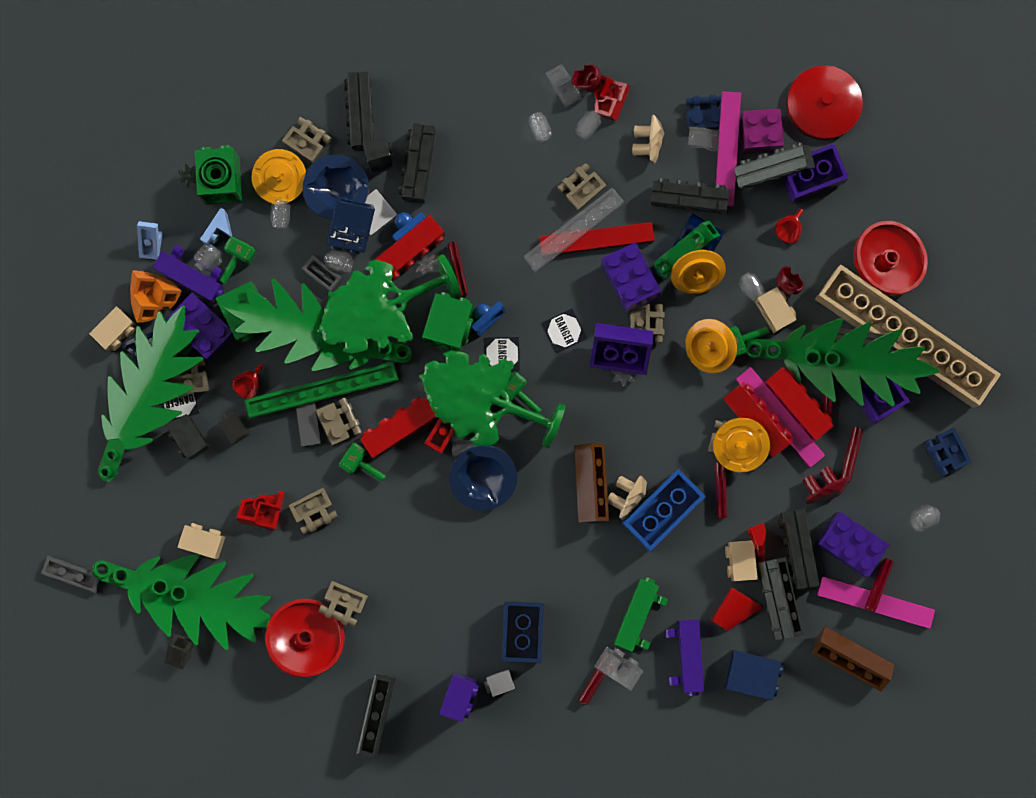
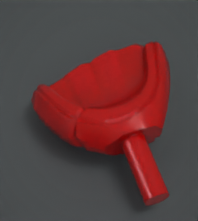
[775,208,803,244]
[232,364,264,399]

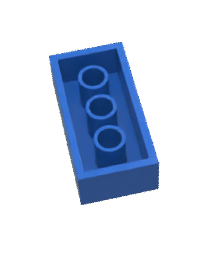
[622,469,706,552]

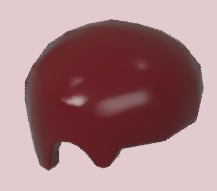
[572,64,601,93]
[776,266,804,295]

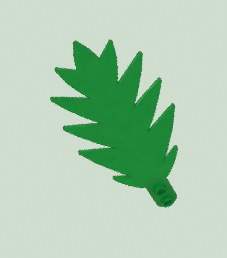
[224,279,412,372]
[98,305,204,482]
[745,318,940,406]
[92,554,271,650]

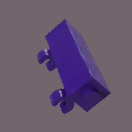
[152,244,224,304]
[665,620,704,696]

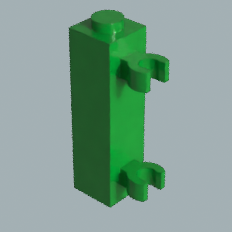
[652,221,720,279]
[613,577,668,652]

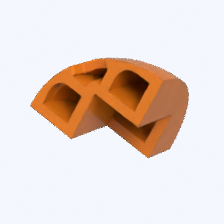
[130,270,181,323]

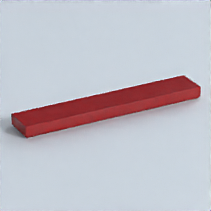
[540,222,655,256]

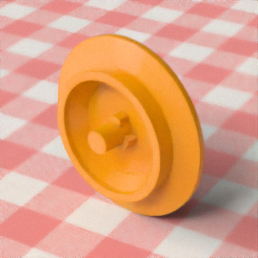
[252,149,306,204]
[671,250,726,294]
[685,319,737,374]
[713,418,770,472]

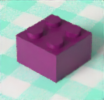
[740,109,784,154]

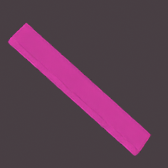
[716,91,741,207]
[735,367,825,468]
[816,576,935,629]

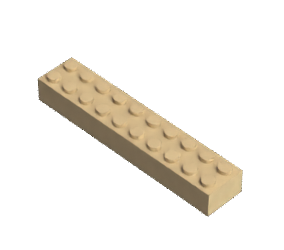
[815,264,1001,408]

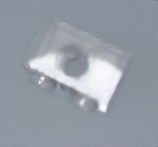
[594,647,643,691]

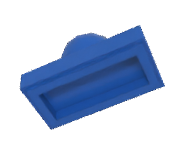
[392,212,426,242]
[471,301,506,337]

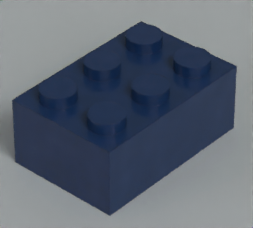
[502,601,544,663]

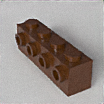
[574,443,609,523]
[812,627,894,692]

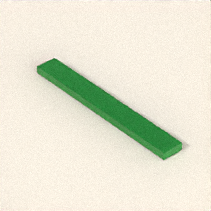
[244,362,399,419]

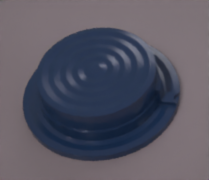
[302,155,369,220]
[449,445,517,510]

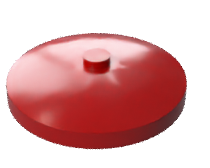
[787,66,863,140]
[854,221,928,296]
[265,599,345,678]

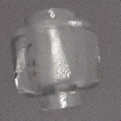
[194,244,222,272]
[324,249,354,276]
[910,504,940,533]

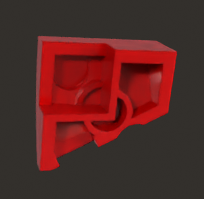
[594,75,630,121]
[236,491,285,531]
[747,522,766,563]
[711,587,762,631]

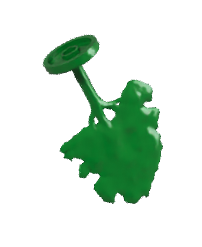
[317,254,461,354]
[419,350,566,448]

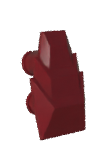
[802,466,849,505]

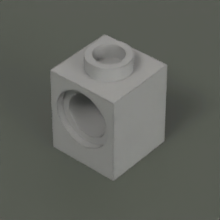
[484,669,515,697]

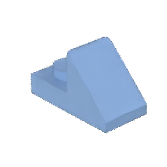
[200,208,232,247]
[137,221,163,260]

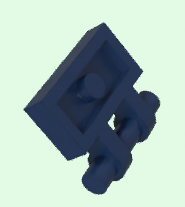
[686,94,721,131]
[924,428,972,477]

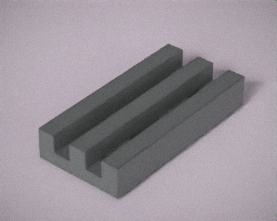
[301,255,343,292]

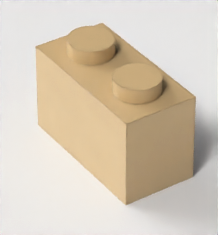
[754,287,796,334]
[89,306,137,352]
[177,523,225,559]
[725,540,757,581]

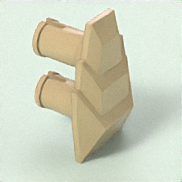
[632,115,665,164]
[608,476,647,521]

